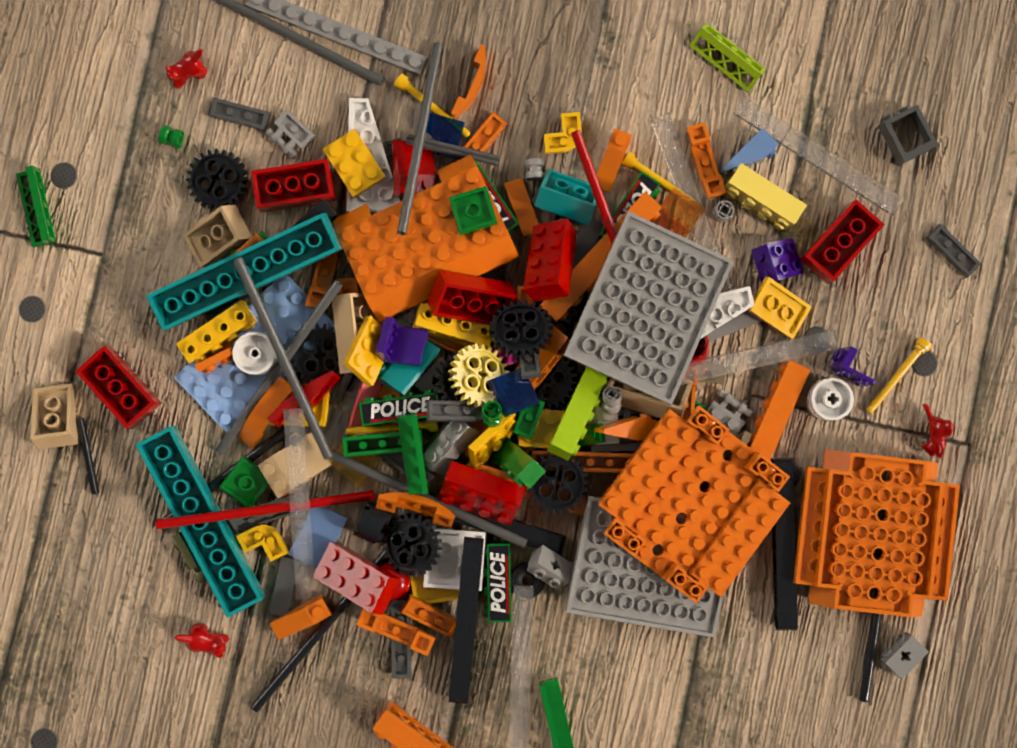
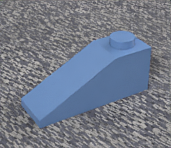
[719,128,779,175]

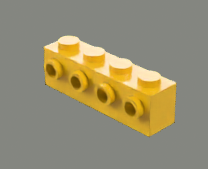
[176,300,258,364]
[412,303,491,349]

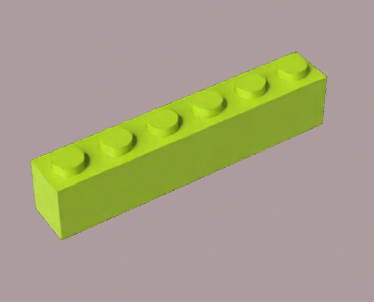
[547,366,609,461]

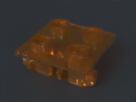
[655,187,706,238]

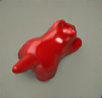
[165,49,207,89]
[921,403,954,458]
[175,623,230,658]

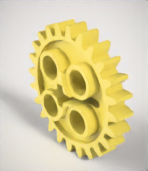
[448,343,510,408]

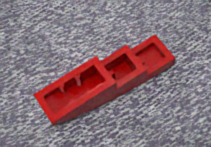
[267,371,341,427]

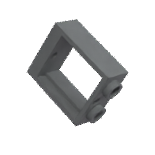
[878,105,938,166]

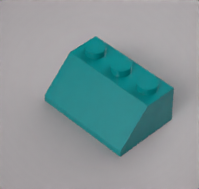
[534,168,602,225]
[377,340,441,395]

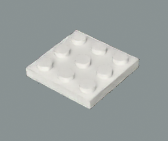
[423,528,486,591]

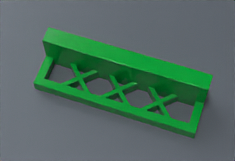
[16,165,57,248]
[397,413,429,495]
[539,677,574,748]

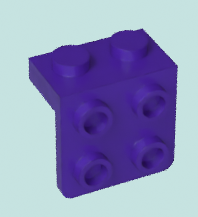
[751,238,803,283]
[376,317,429,366]
[830,346,876,387]

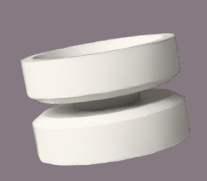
[232,332,278,376]
[805,378,854,421]

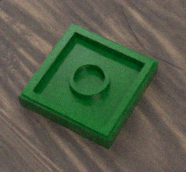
[449,186,498,236]
[219,456,269,507]

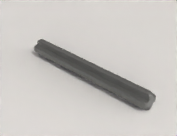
[406,134,500,166]

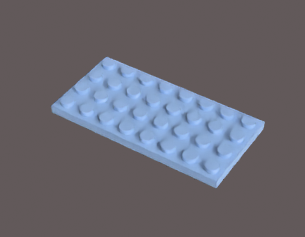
[174,275,335,433]

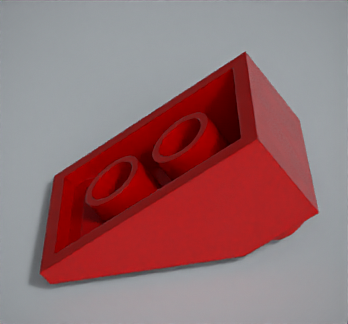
[392,140,437,198]

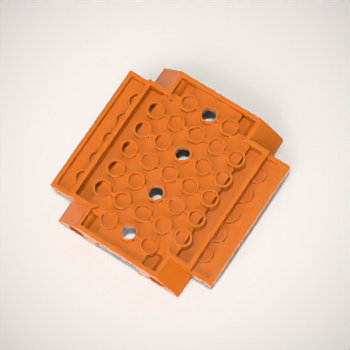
[597,405,790,604]
[793,449,960,617]

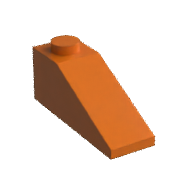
[596,128,633,193]
[594,413,658,442]
[269,594,331,640]

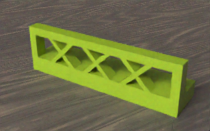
[689,23,766,92]

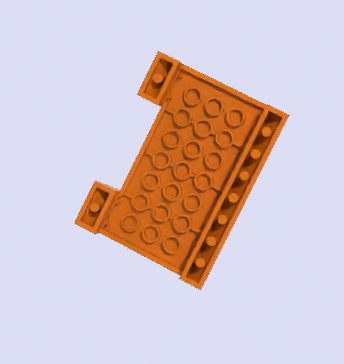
[333,155,519,323]

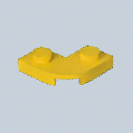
[544,112,582,154]
[236,524,289,562]

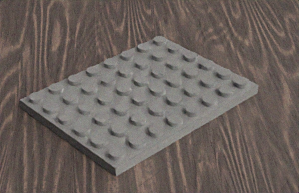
[563,211,734,405]
[565,495,724,638]

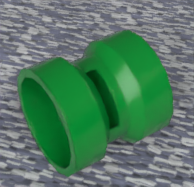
[159,125,185,149]
[482,401,502,427]

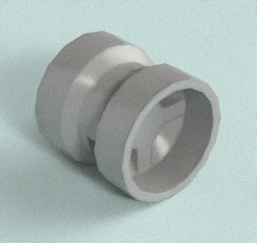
[525,158,544,181]
[712,200,735,223]
[602,387,622,414]

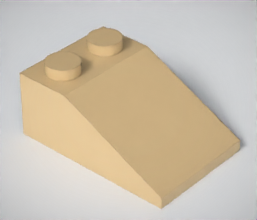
[183,205,252,268]
[30,383,78,450]
[258,432,332,498]

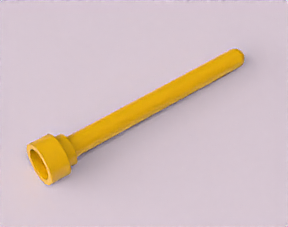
[394,73,470,138]
[621,151,702,209]
[866,337,932,413]
[345,419,439,435]

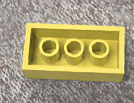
[725,163,807,231]

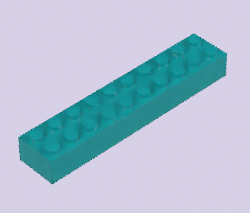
[146,213,343,331]
[135,425,266,618]

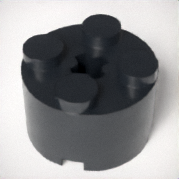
[353,499,392,544]

